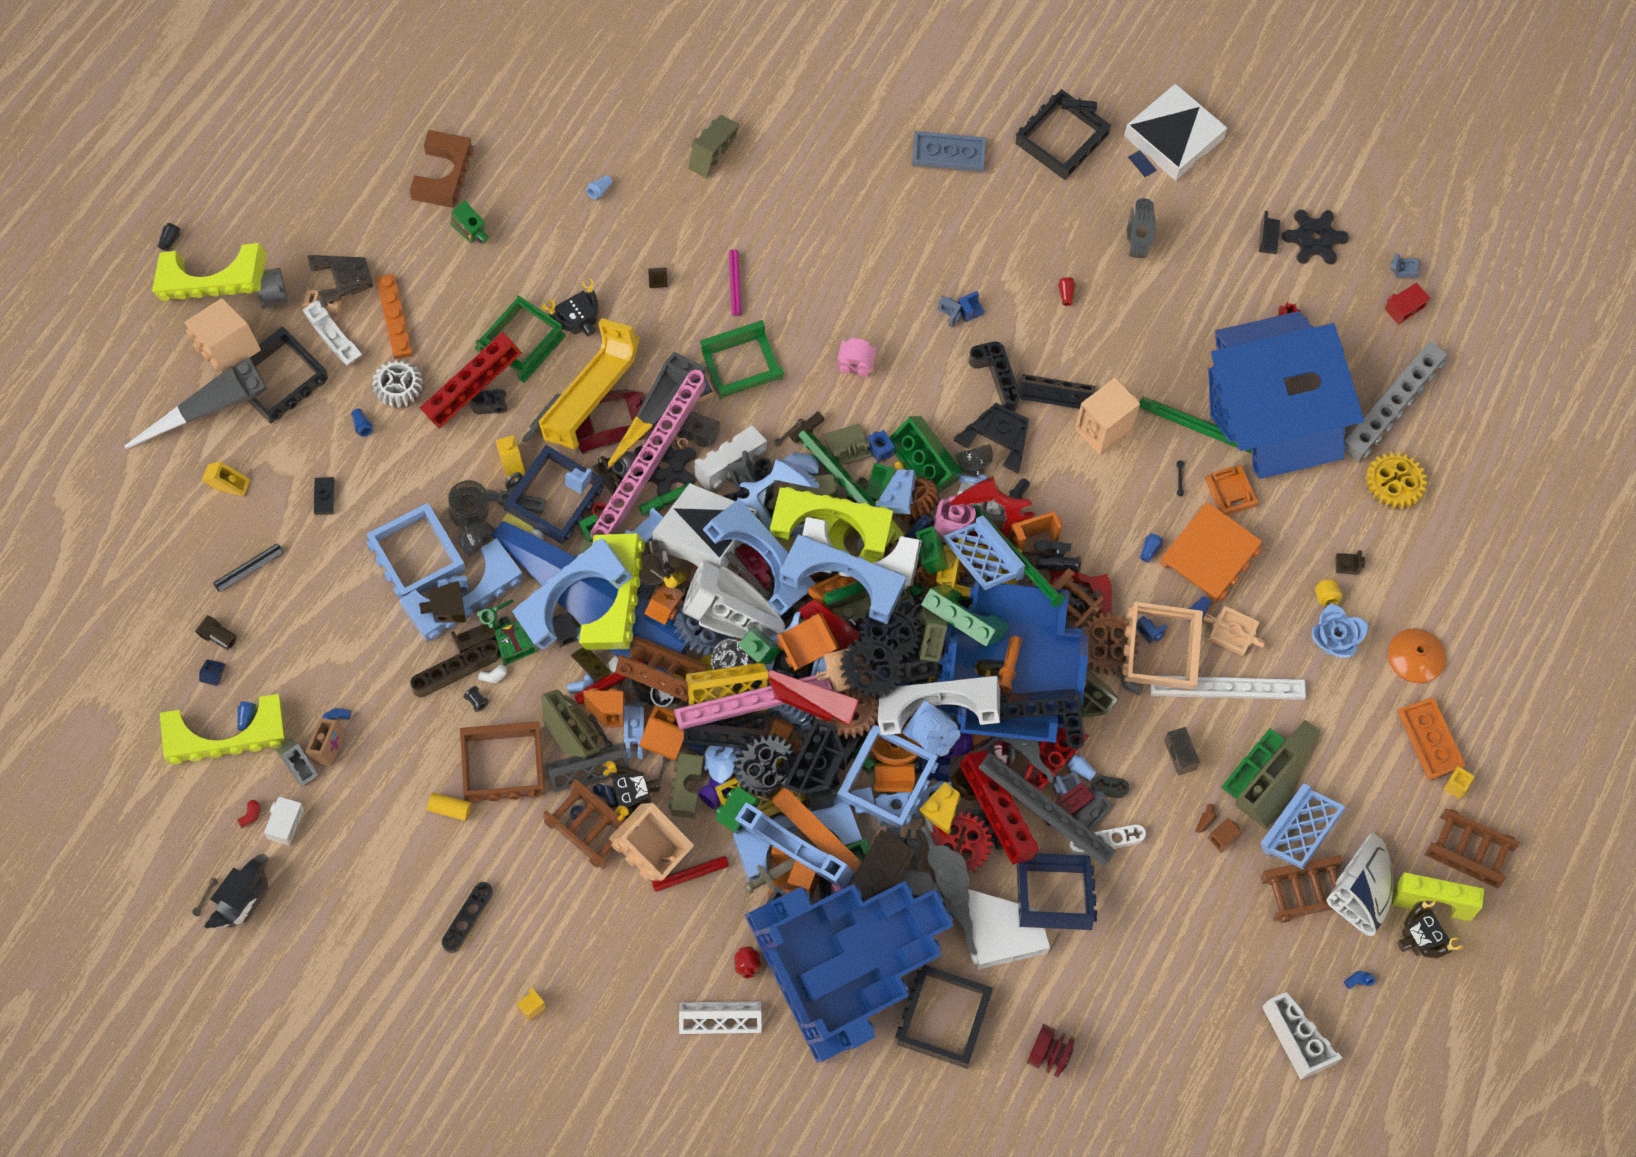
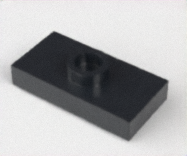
[314,477,335,515]

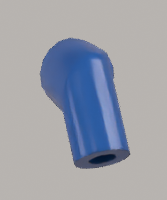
[322,708,351,720]
[1344,971,1376,989]

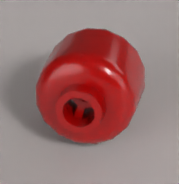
[734,946,761,979]

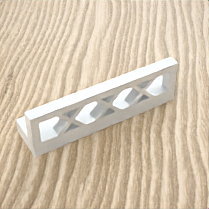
[679,1001,761,1034]

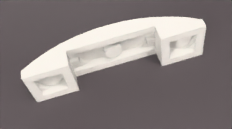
[302,300,362,366]

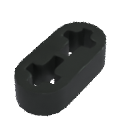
[1091,776,1129,798]

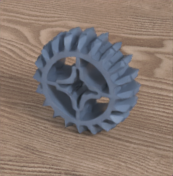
[767,704,816,733]

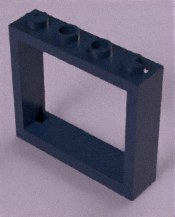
[504,445,604,545]
[1016,853,1097,930]

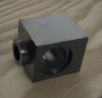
[552,613,578,648]

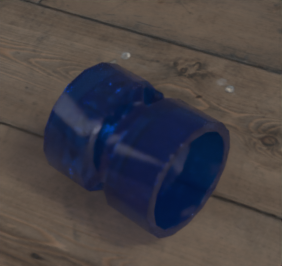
[920,756,950,782]

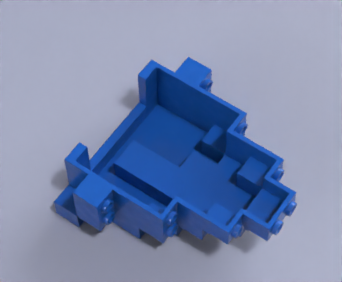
[744,881,953,1063]

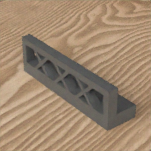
[546,743,630,792]

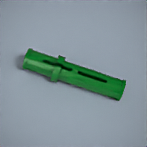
[639,482,691,516]

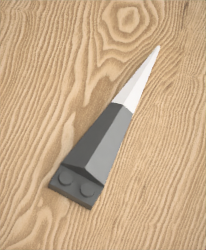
[124,357,267,449]

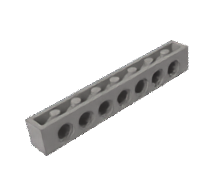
[1344,341,1447,463]

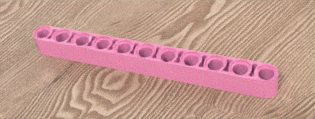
[591,370,706,540]

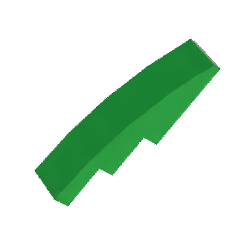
[1221,728,1286,800]

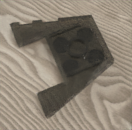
[307,255,373,308]

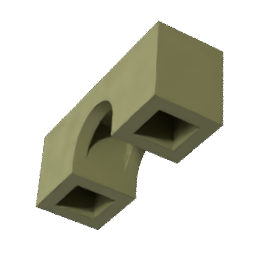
[668,753,704,819]

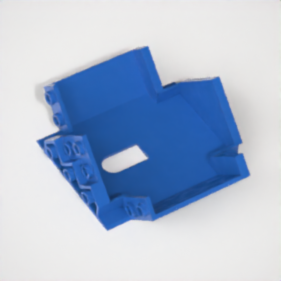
[1208,311,1365,479]
[937,581,1088,743]

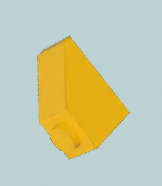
[495,435,525,481]
[202,461,250,496]

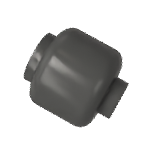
[612,451,637,478]

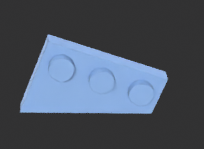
[875,469,916,514]

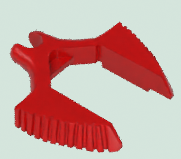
[951,476,1034,547]
[1049,570,1112,626]

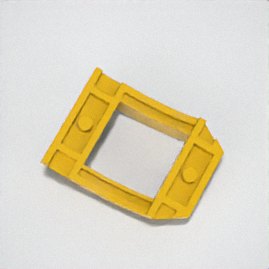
[936,539,1022,598]

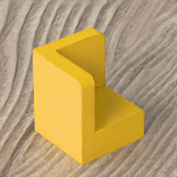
[1443,766,1475,799]
[517,987,546,1021]

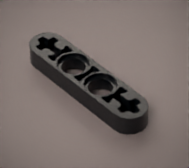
[442,882,493,953]

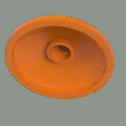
[1388,628,1446,683]
[866,721,924,765]

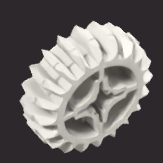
[372,359,423,408]

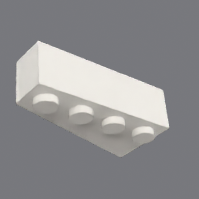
[695,426,767,492]
[1262,992,1342,1080]

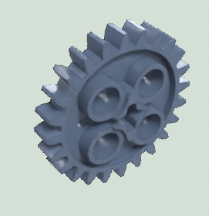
[674,603,734,657]

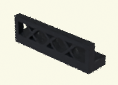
[1019,374,1095,409]

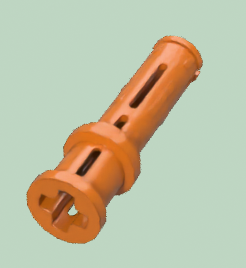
[998,636,1022,694]

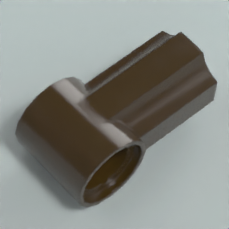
[195,615,237,650]

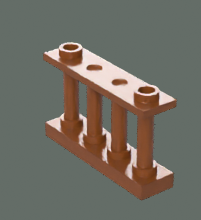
[1052,568,1104,628]
[615,636,707,701]
[543,779,625,869]
[1424,809,1520,889]
[1261,855,1343,923]

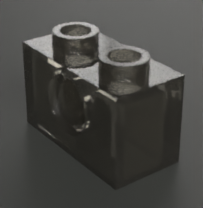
[677,411,720,449]
[1164,727,1200,775]

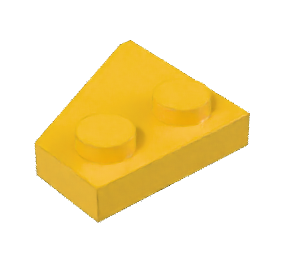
[919,782,960,834]

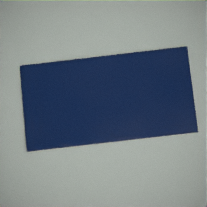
[1128,150,1157,177]

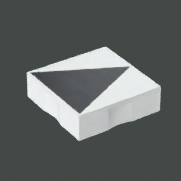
[1124,84,1227,181]
[652,483,757,569]

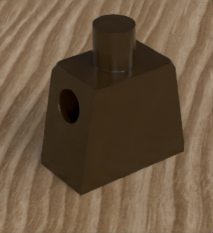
[419,581,466,623]

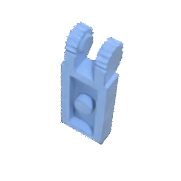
[624,705,644,759]

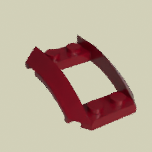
[575,389,650,454]

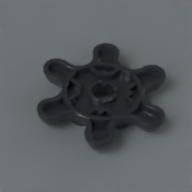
[1282,209,1349,264]
[633,441,696,496]

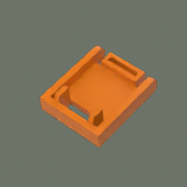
[1205,465,1258,516]

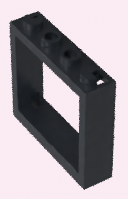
[1015,89,1111,180]
[248,326,328,424]
[895,965,993,1069]

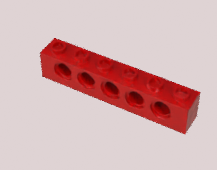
[420,332,522,429]
[960,750,1040,865]

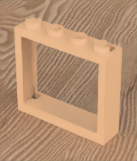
[1122,602,1203,690]

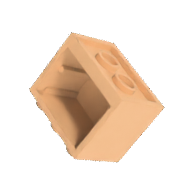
[184,298,261,373]
[1075,378,1140,454]
[609,803,694,881]

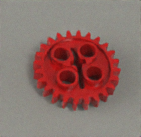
[930,811,993,875]

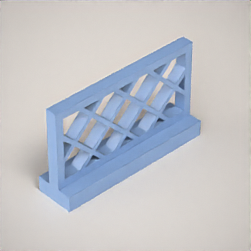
[943,515,1025,590]
[1261,783,1346,870]

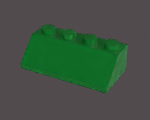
[889,416,963,493]

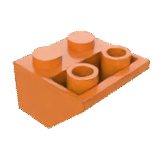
[584,689,625,727]
[639,705,684,760]

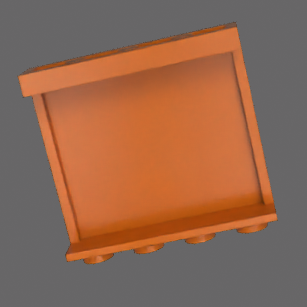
[1160,502,1262,604]

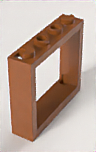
[460,721,545,803]

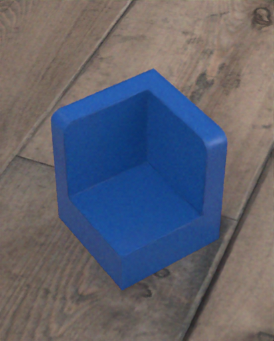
[958,291,984,322]

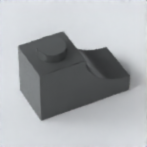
[275,739,318,786]

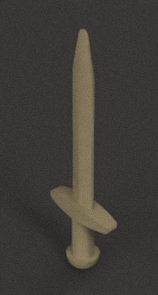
[744,846,820,893]

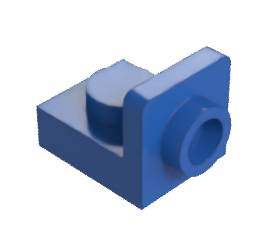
[1136,616,1167,644]

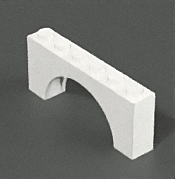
[802,517,922,589]
[878,676,1000,735]

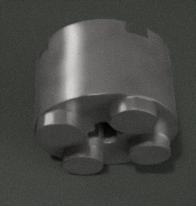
[257,268,288,309]

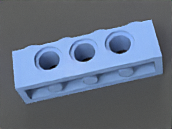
[874,781,957,827]

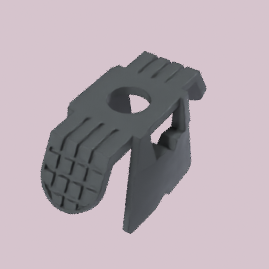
[1127,198,1156,258]

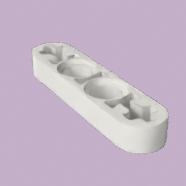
[1069,825,1146,855]

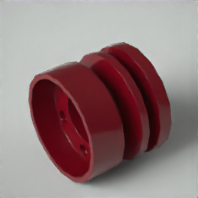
[1026,1023,1075,1078]

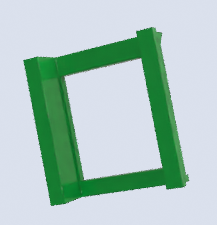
[475,295,566,383]
[700,320,784,400]

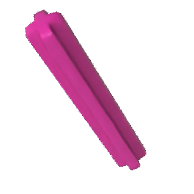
[729,249,741,316]

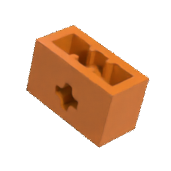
[644,583,685,625]

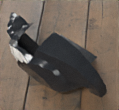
[204,853,269,929]

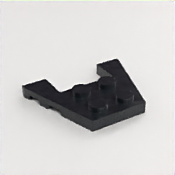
[954,403,1029,474]

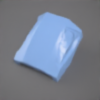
[784,452,821,476]

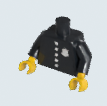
[542,278,598,337]

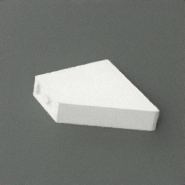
[965,889,1050,970]

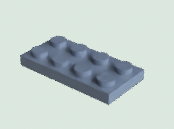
[912,131,986,172]

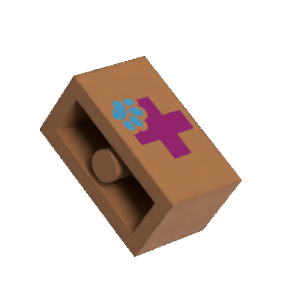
[305,718,346,766]

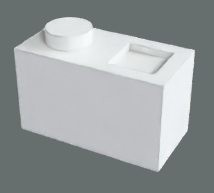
[264,796,304,846]

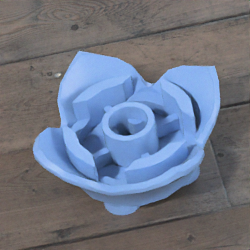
[1311,603,1368,658]
[703,746,742,784]

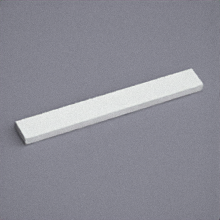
[1150,675,1306,700]

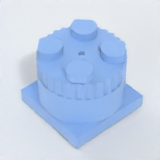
[902,700,960,756]

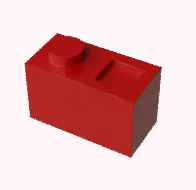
[1385,282,1430,325]

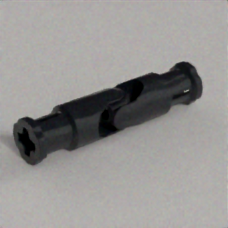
[1022,552,1081,573]

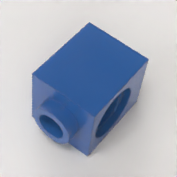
[867,430,895,463]

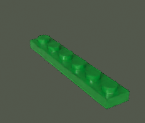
[798,430,876,507]

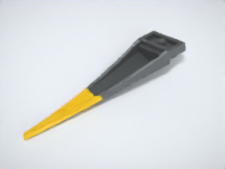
[608,352,706,468]

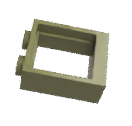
[918,607,947,662]

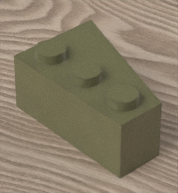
[688,115,739,179]

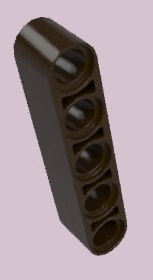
[410,640,500,697]

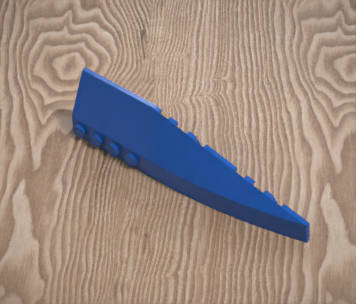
[492,521,695,672]

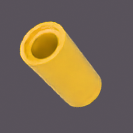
[427,792,471,821]

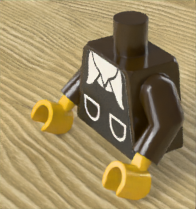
[642,540,688,588]
[603,761,660,821]
[1397,901,1463,959]

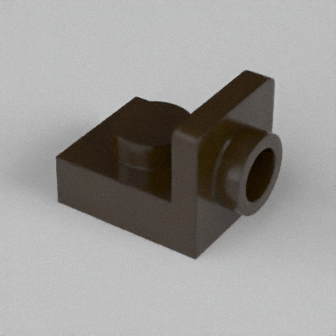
[1335,550,1365,575]

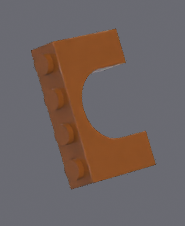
[410,130,474,208]

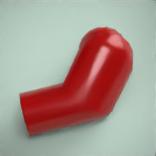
[237,800,261,828]

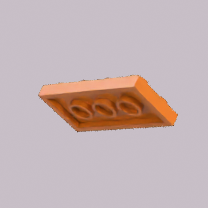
[1397,697,1466,781]

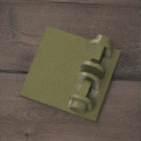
[824,424,872,465]

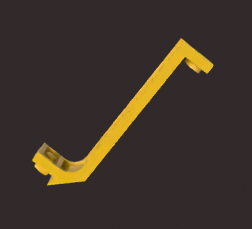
[538,318,640,450]

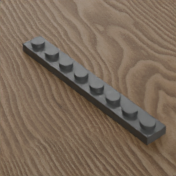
[978,753,1116,867]

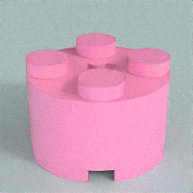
[836,338,877,377]
[934,496,976,541]

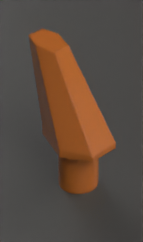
[1195,804,1217,833]

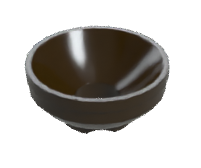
[951,768,977,801]

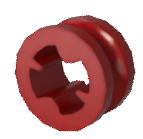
[591,502,607,519]

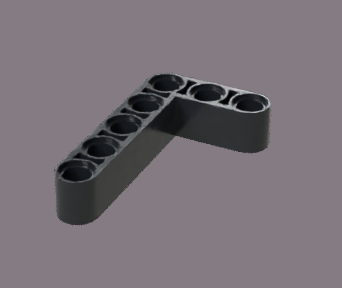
[1000,689,1085,749]

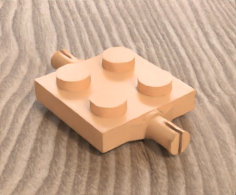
[1203,606,1266,656]
[816,649,879,693]

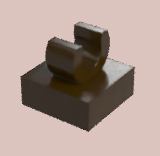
[648,268,668,288]

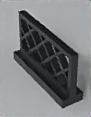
[684,711,771,748]

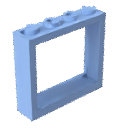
[366,503,466,598]
[837,725,939,830]

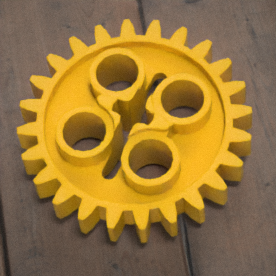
[1365,451,1427,510]

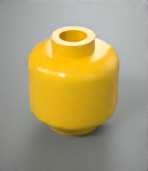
[1315,579,1342,607]

